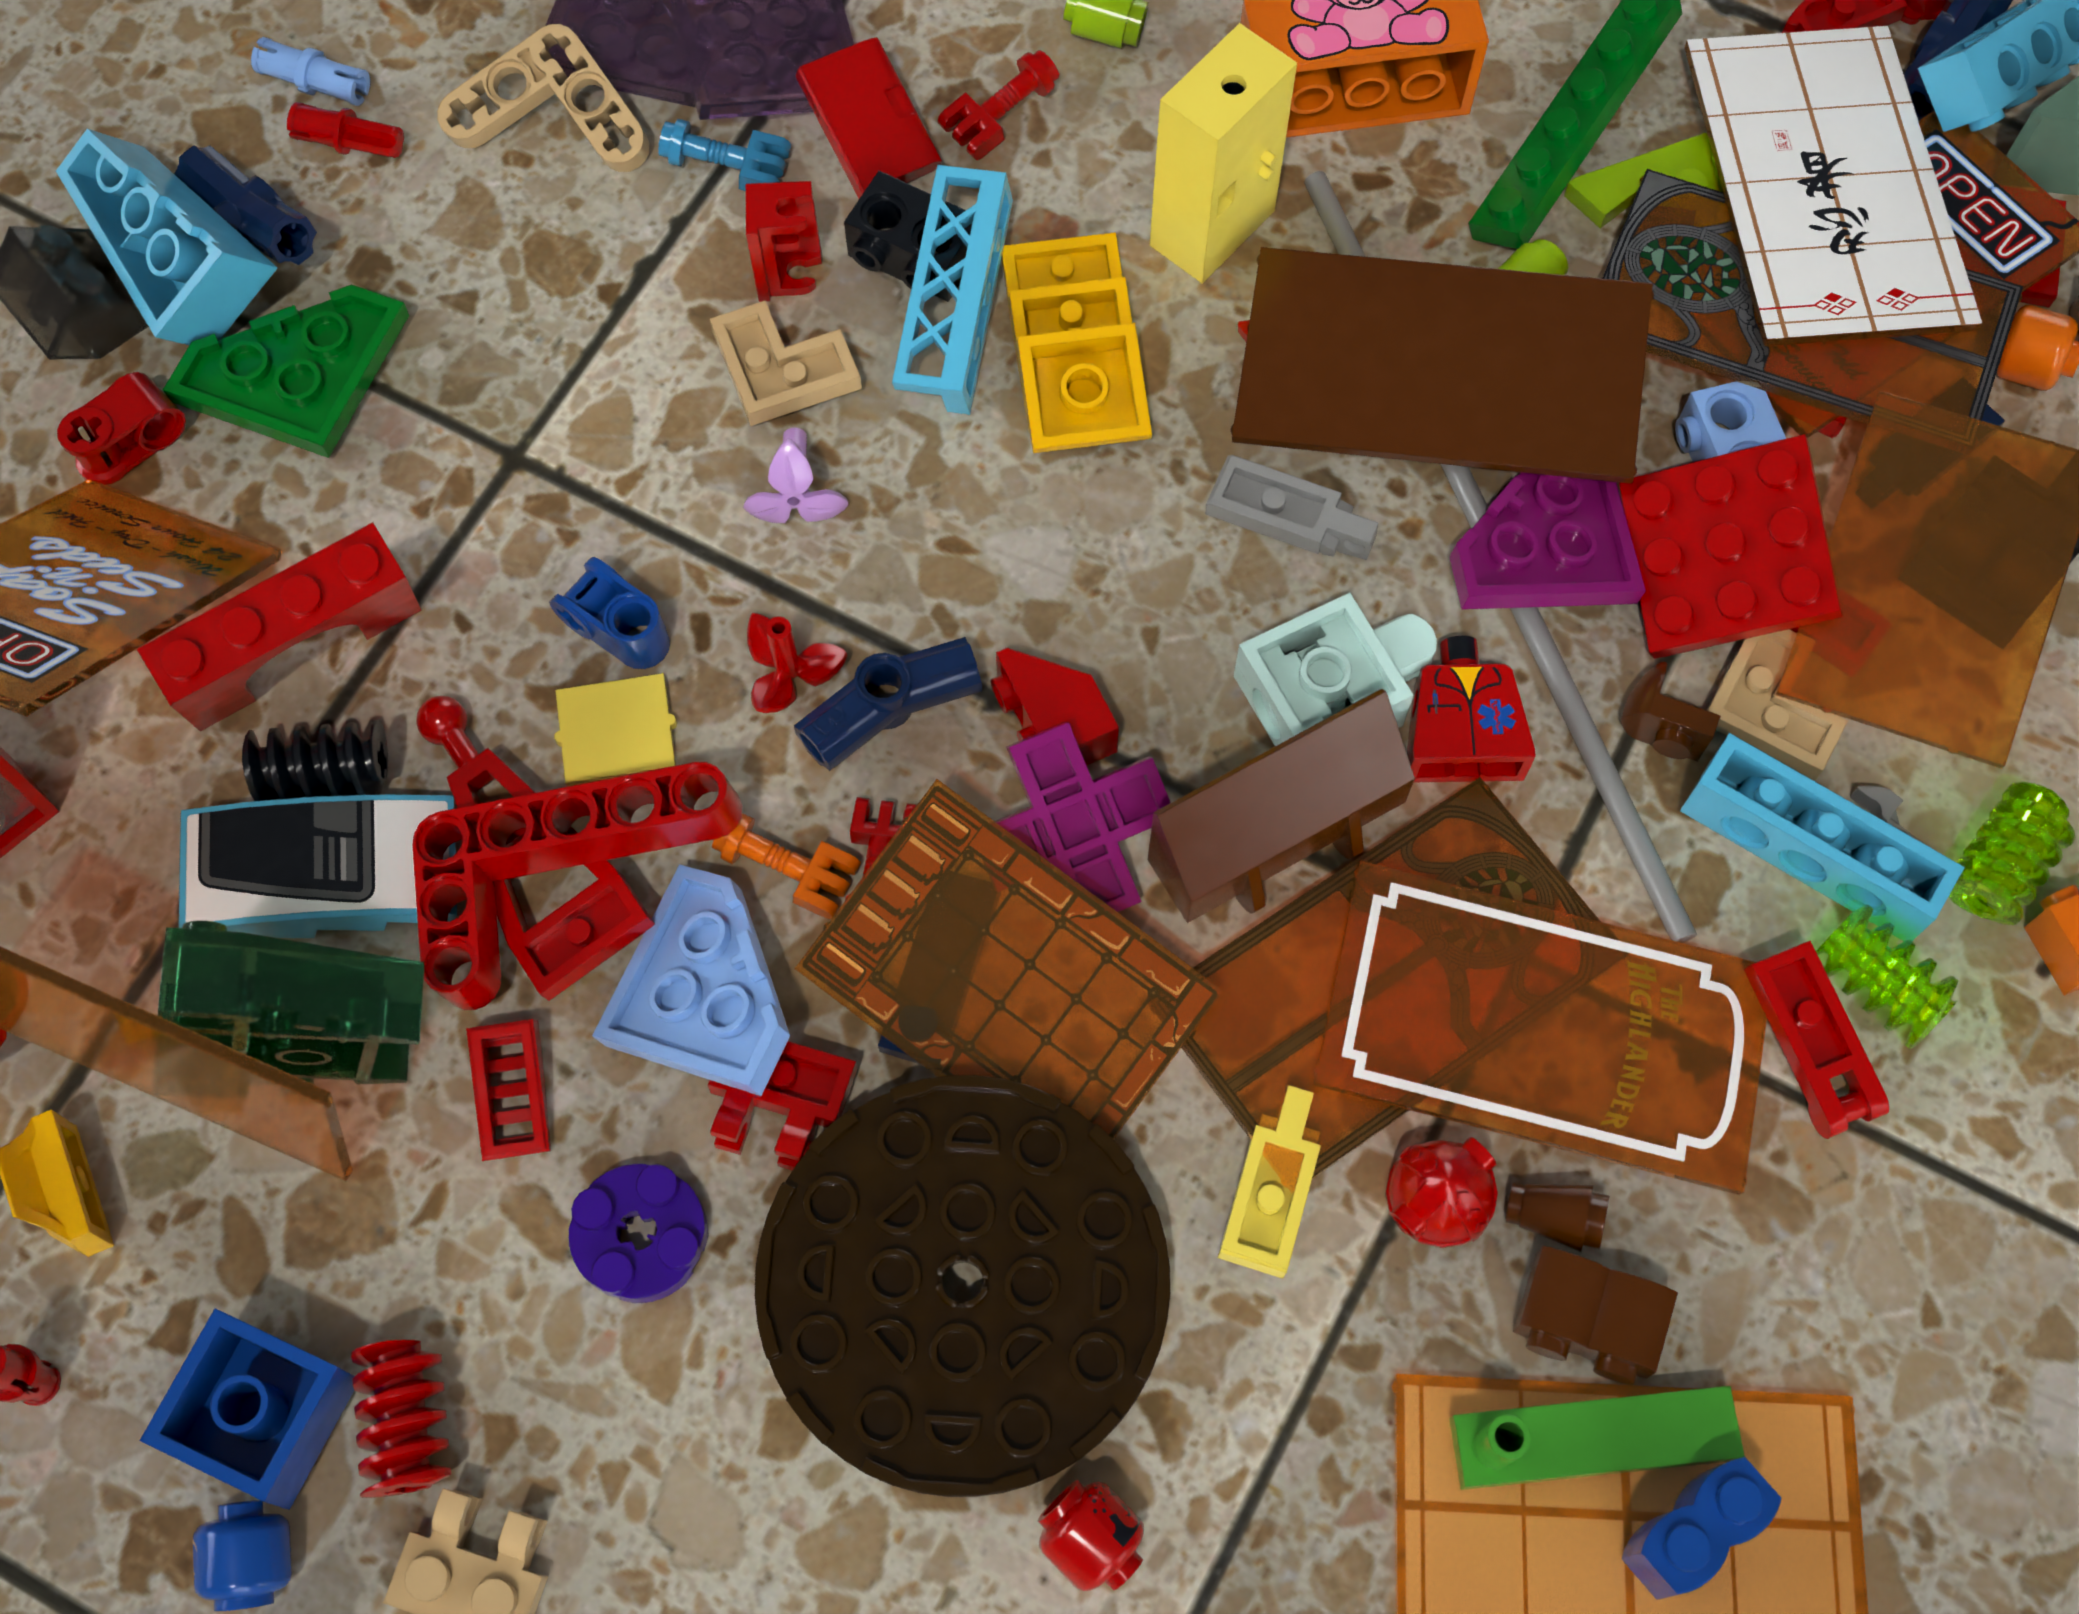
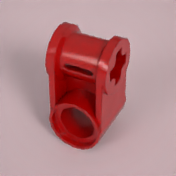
[57,372,186,486]

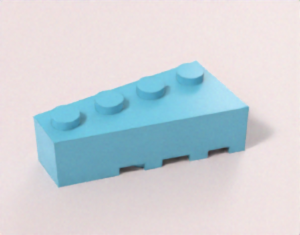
[56,129,278,345]

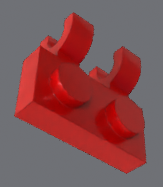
[708,1041,857,1170]

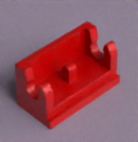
[745,181,822,302]

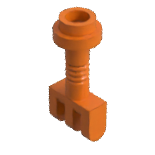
[712,813,861,919]

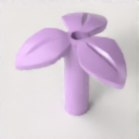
[743,428,848,523]

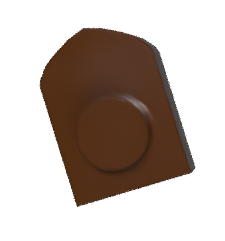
[1621,662,1721,762]

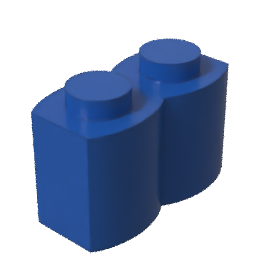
[1622,1457,1782,1600]

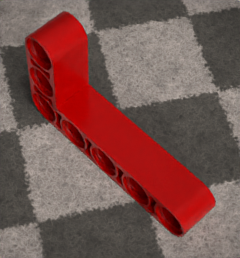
[412,762,743,1010]

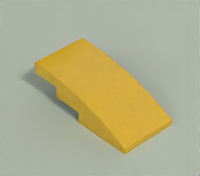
[1001,232,1152,453]

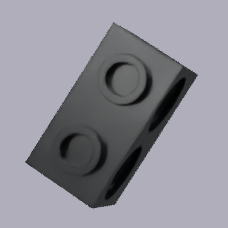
[844,170,972,302]

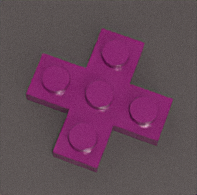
[983,722,1171,914]

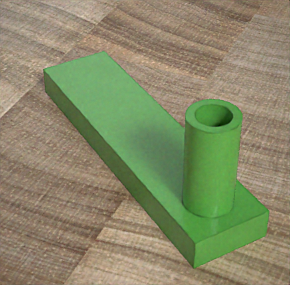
[1449,1386,1745,1490]

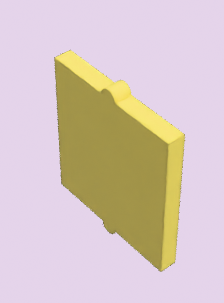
[554,673,677,787]

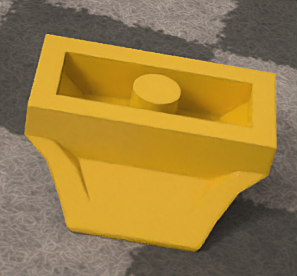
[0,1109,114,1257]

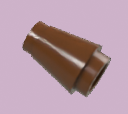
[1506,1182,1610,1253]

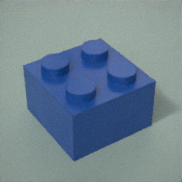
[139,1308,354,1510]

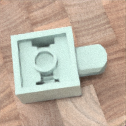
[1234,593,1437,746]

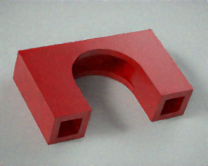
[137,522,422,732]

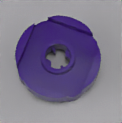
[568,1164,708,1304]

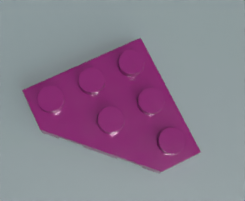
[1449,472,1646,610]

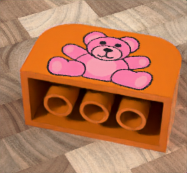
[1240,0,1489,138]

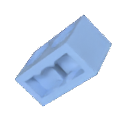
[1675,378,1786,462]

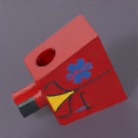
[1407,636,1536,783]

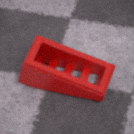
[466,1019,551,1161]

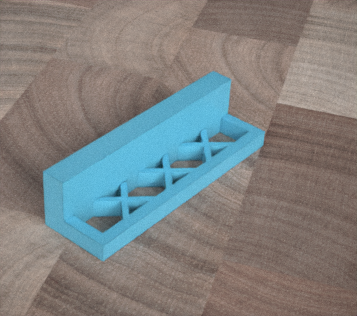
[892,165,1013,415]

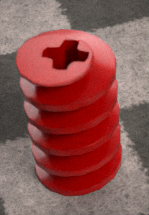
[351,1339,451,1498]

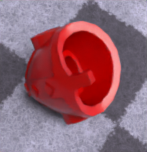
[1385,1137,1498,1248]

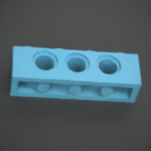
[1918,0,2079,132]
[1680,733,1965,944]

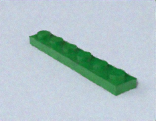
[1468,0,1683,249]

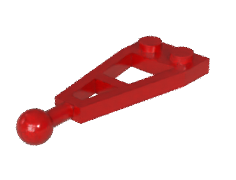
[416,696,655,1001]

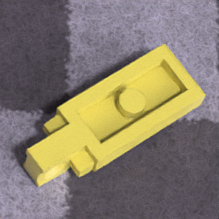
[1217,1085,1321,1279]

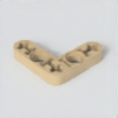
[437,24,649,172]

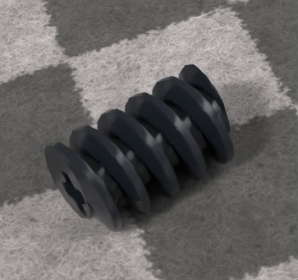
[242,720,388,801]

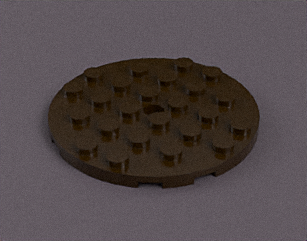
[755,1075,1170,1497]

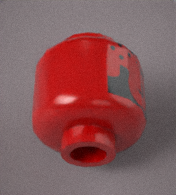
[1037,1480,1144,1591]

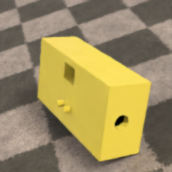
[1150,23,1297,284]

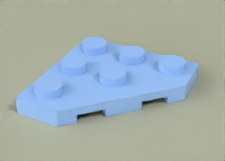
[592,864,790,1096]

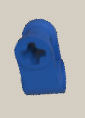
[549,557,670,669]

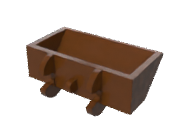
[1147,689,1415,923]

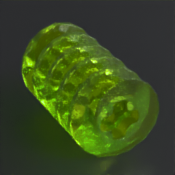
[1949,782,2076,925]
[1816,904,1958,1050]

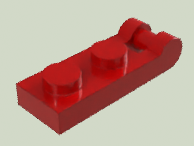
[1744,940,1890,1139]

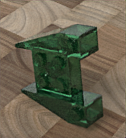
[158,921,424,1089]

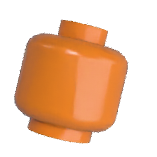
[1996,305,2079,391]

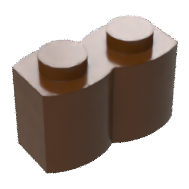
[1513,1246,1678,1385]

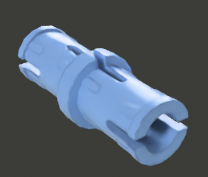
[251,37,370,106]

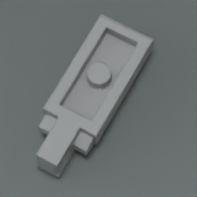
[1205,455,1378,560]

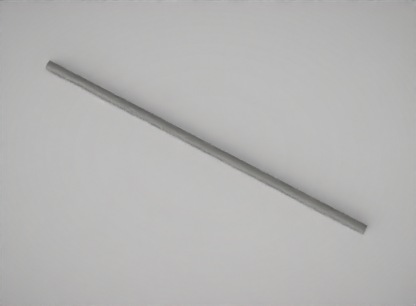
[1304,171,1697,945]

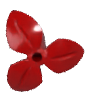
[747,613,847,713]

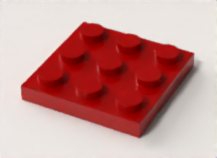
[1619,434,1844,659]

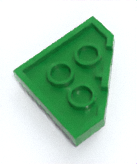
[163,284,409,458]

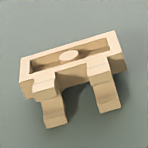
[383,1488,548,1614]

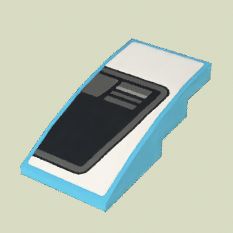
[178,794,457,938]

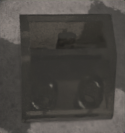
[0,225,149,360]

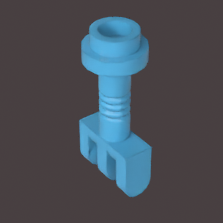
[658,119,791,191]

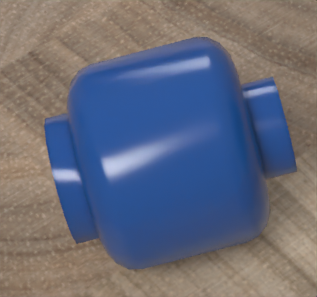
[193,1500,292,1611]

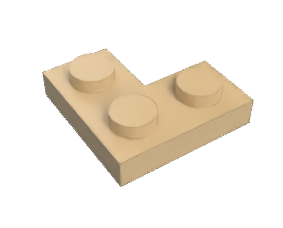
[710,301,862,426]
[1707,629,1848,780]

